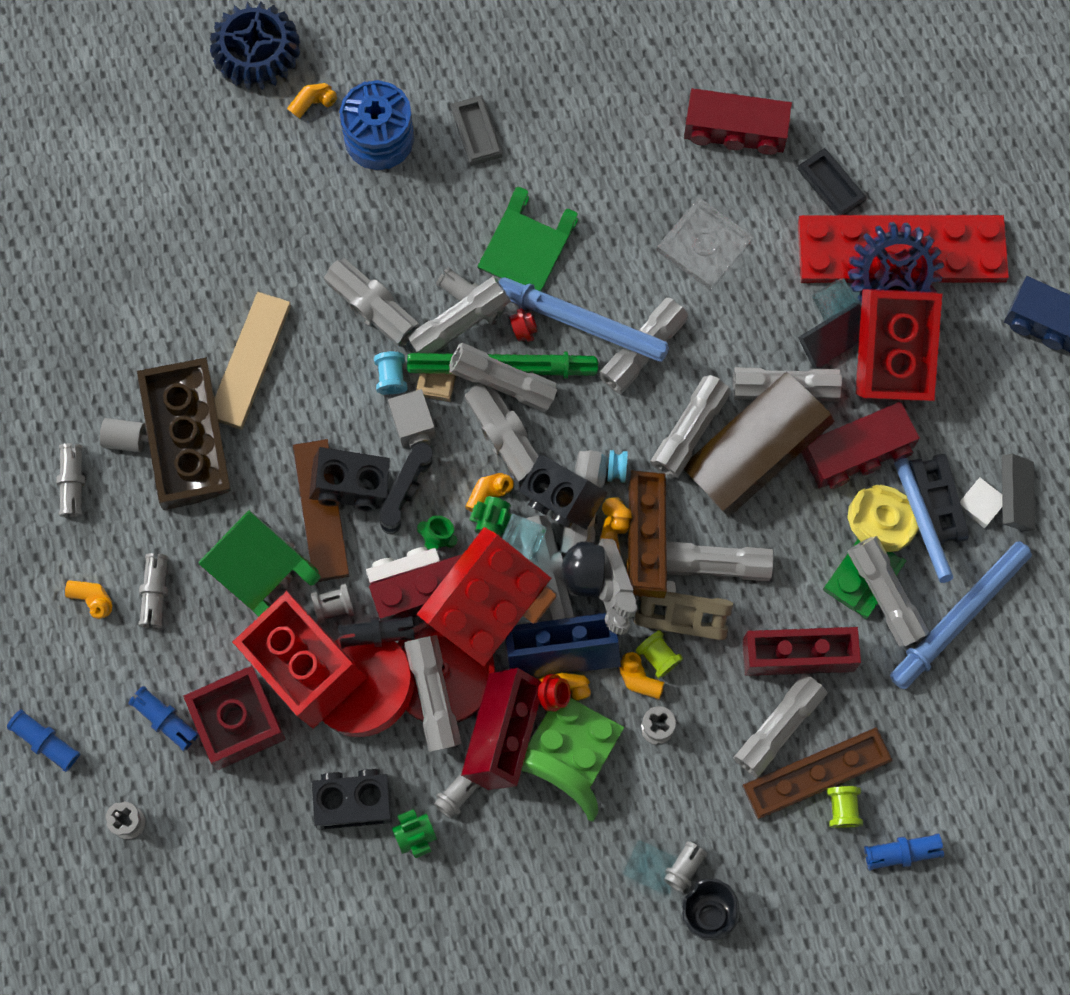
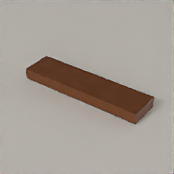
[293,439,350,582]
[628,470,667,599]
[742,727,893,820]

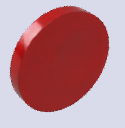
[397,622,495,723]
[322,634,415,737]

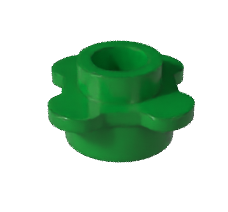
[417,516,458,551]

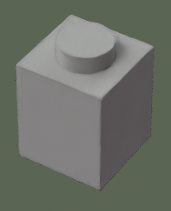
[388,389,436,449]

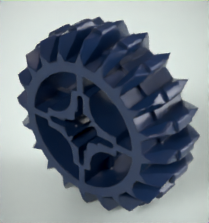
[210,1,300,90]
[848,222,944,303]

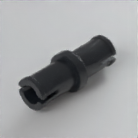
[338,616,415,649]

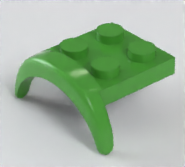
[521,698,624,822]

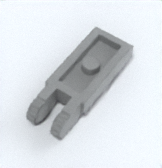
[598,538,638,635]

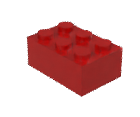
[856,289,942,401]
[416,527,552,667]
[232,591,368,729]

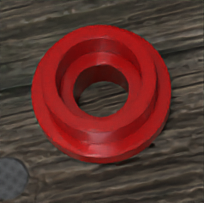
[510,308,538,342]
[538,674,571,712]

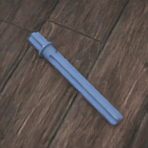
[499,277,669,361]
[890,541,1032,690]

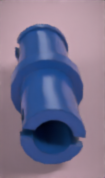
[128,686,199,752]
[7,709,80,772]
[864,833,944,871]

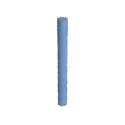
[894,458,953,583]

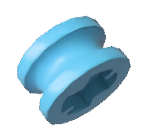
[607,450,628,483]

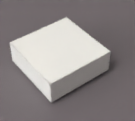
[960,477,1002,528]

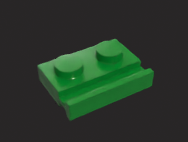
[823,539,907,619]

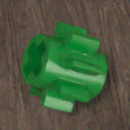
[469,496,517,537]
[392,809,437,858]

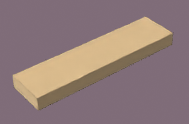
[214,292,291,430]

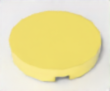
[848,485,919,552]

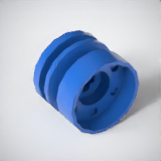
[339,80,415,170]

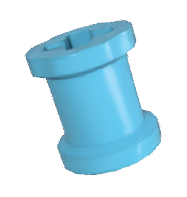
[374,351,408,395]

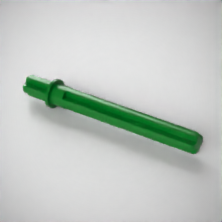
[407,351,598,379]

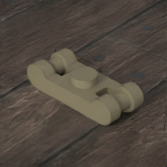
[634,591,733,640]

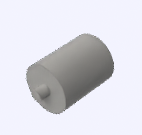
[100,418,149,453]

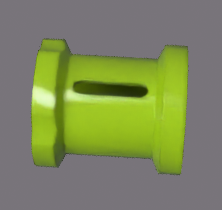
[635,630,684,679]
[827,786,863,828]

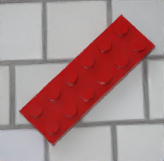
[798,215,1009,283]

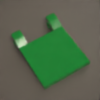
[477,187,578,291]
[198,510,321,617]

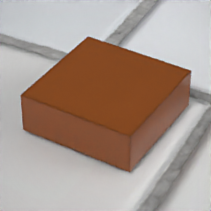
[523,585,557,624]

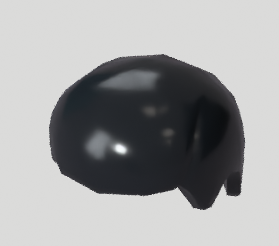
[562,541,605,598]
[682,878,739,941]

